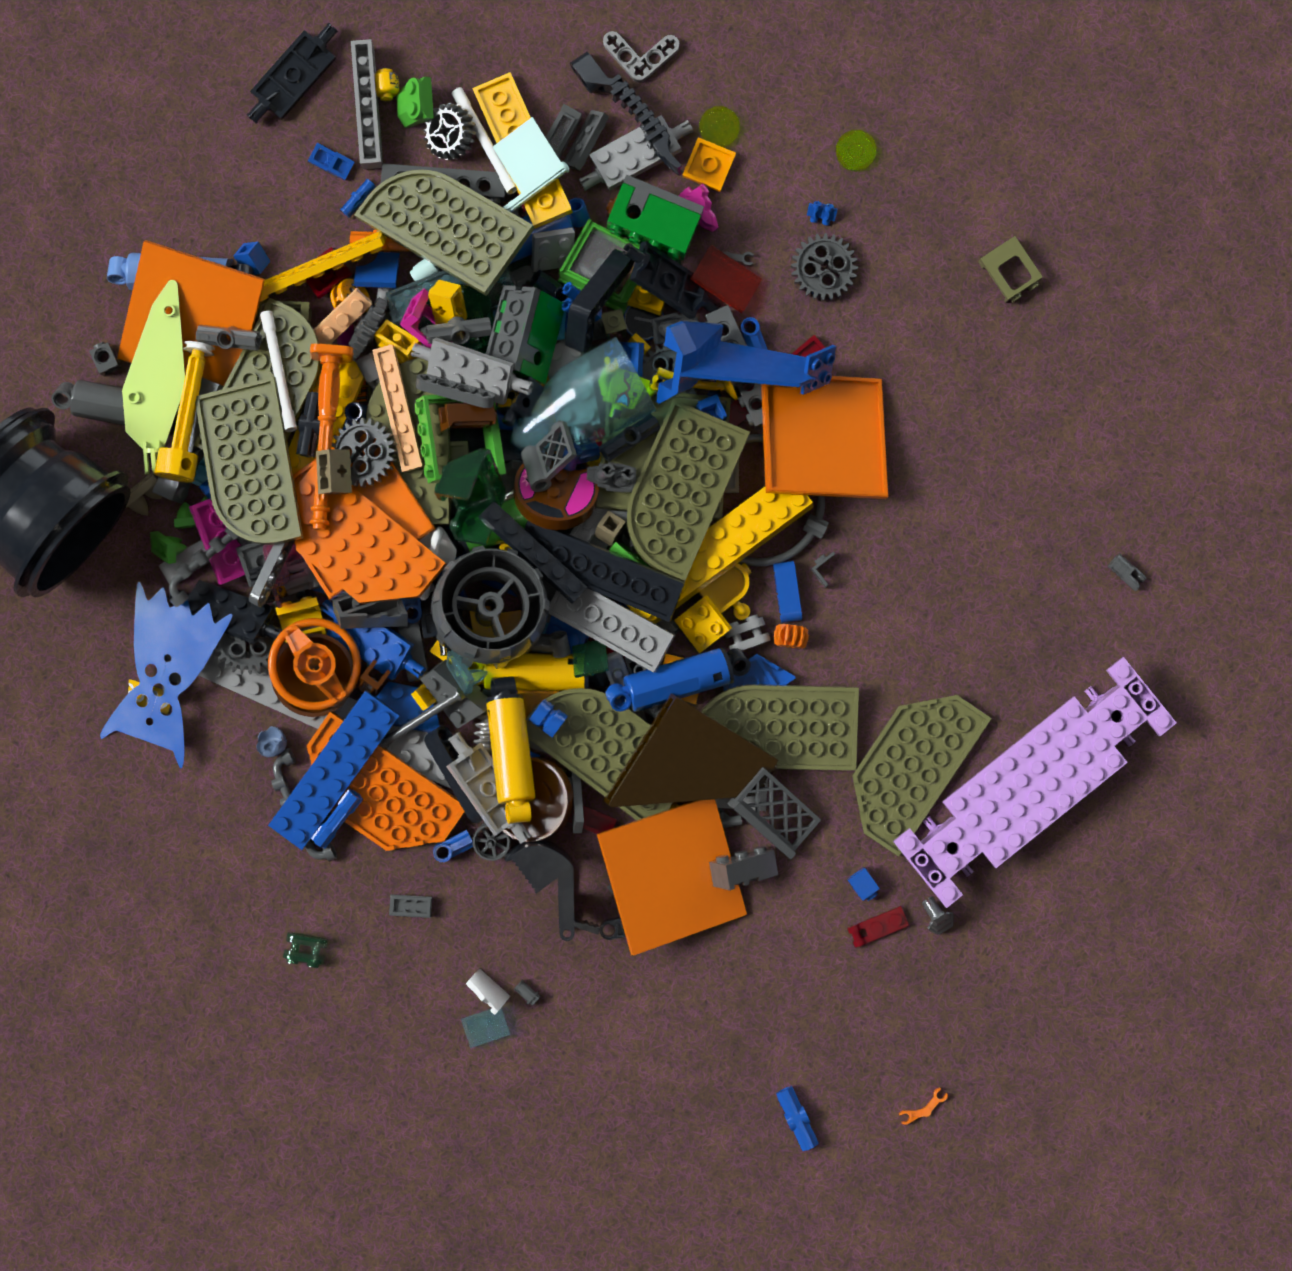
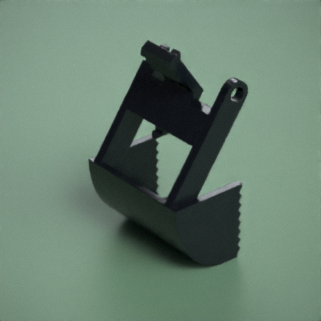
[504,839,600,941]

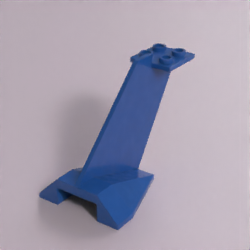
[656,321,836,404]

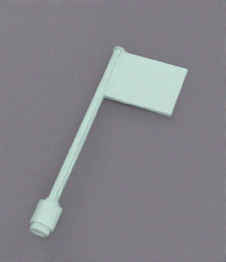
[410,117,569,285]

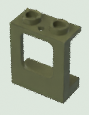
[978,236,1042,303]

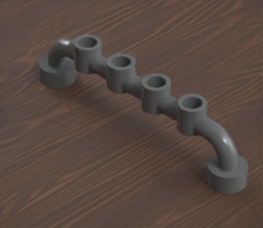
[169,528,239,607]
[271,748,337,862]

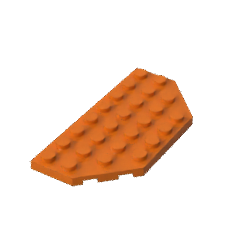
[295,463,447,604]
[307,712,465,851]

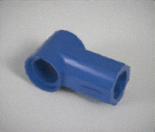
[740,317,768,350]
[433,830,473,862]

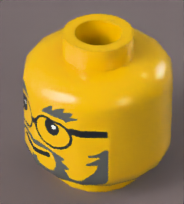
[375,68,399,101]

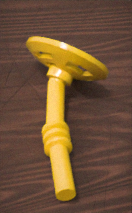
[656,367,738,400]

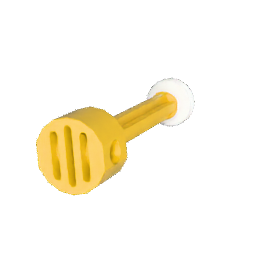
[154,341,215,482]

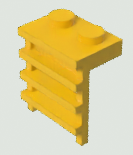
[276,596,327,643]

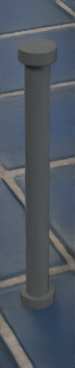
[379,688,465,749]

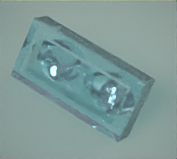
[446,650,488,695]

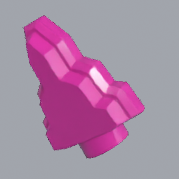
[678,183,718,232]

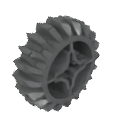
[422,103,477,160]

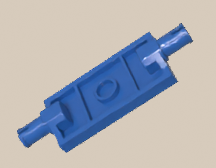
[320,599,427,680]

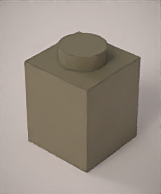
[594,510,626,547]

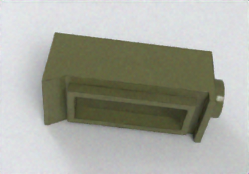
[602,309,627,342]

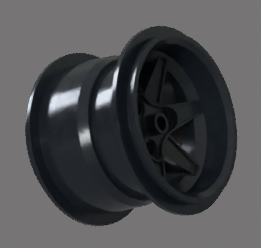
[0,407,131,597]

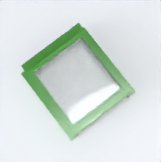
[558,219,640,315]

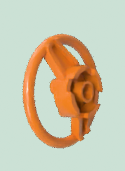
[268,618,361,710]

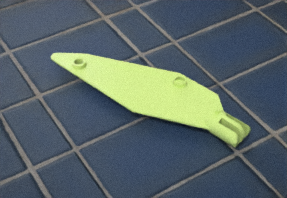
[122,280,185,475]

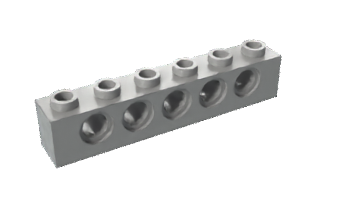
[351,39,383,169]

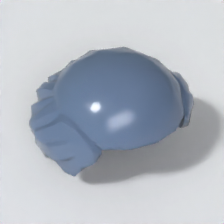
[256,726,287,757]

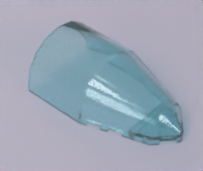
[510,337,656,452]

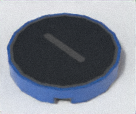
[624,306,664,341]

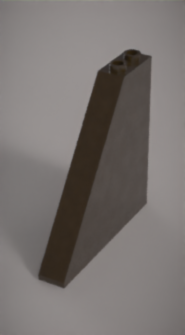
[604,693,779,807]

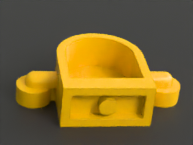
[699,563,752,620]

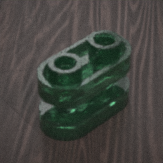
[283,932,328,968]

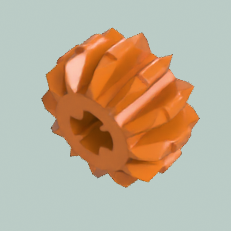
[774,624,809,649]

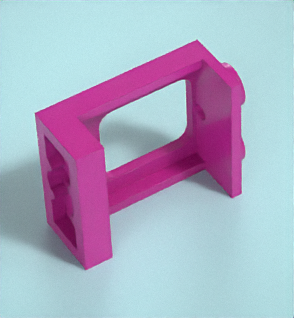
[400,288,453,348]

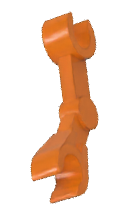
[899,1087,948,1125]

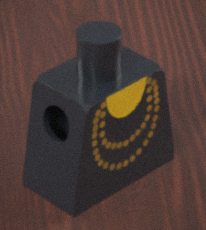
[496,376,544,427]

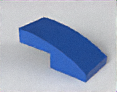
[307,143,354,180]

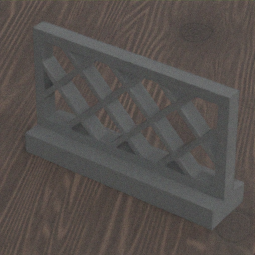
[727,767,821,859]

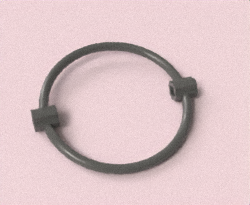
[739,434,829,567]

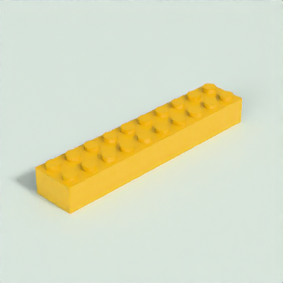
[626,487,813,624]

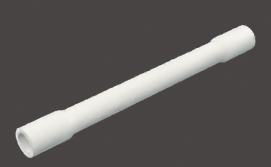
[452,87,517,194]
[260,311,297,432]

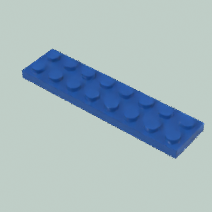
[268,690,400,850]

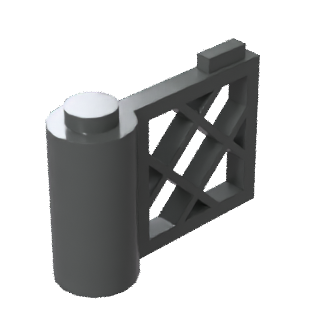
[521,420,577,492]

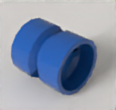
[529,699,568,738]

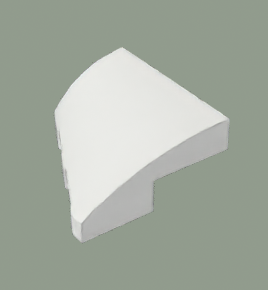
[466,968,510,1015]

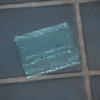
[461,1007,511,1048]

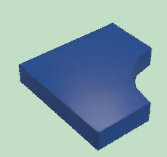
[354,252,400,288]

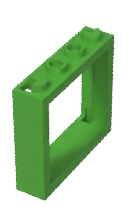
[415,395,506,484]

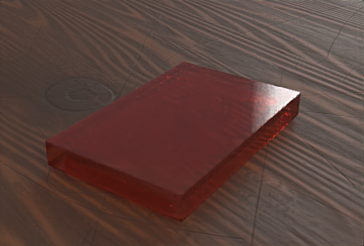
[690,245,762,313]

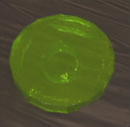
[699,106,740,147]
[835,130,876,172]

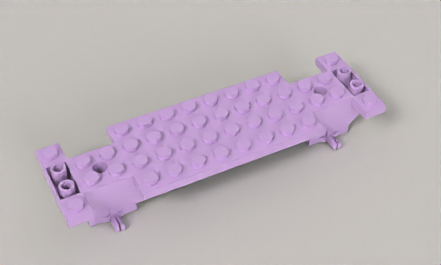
[893,657,1176,908]

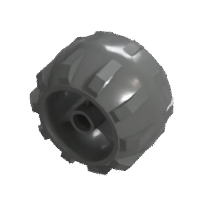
[430,546,550,669]

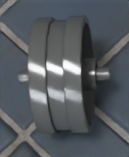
[473,823,512,861]

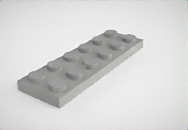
[549,588,675,673]

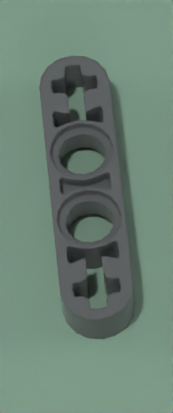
[416,374,495,408]
[249,540,295,607]

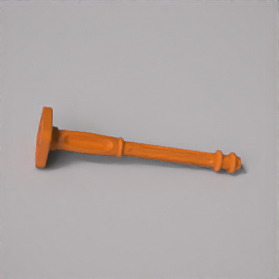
[309,344,353,530]

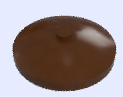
[272,633,353,717]

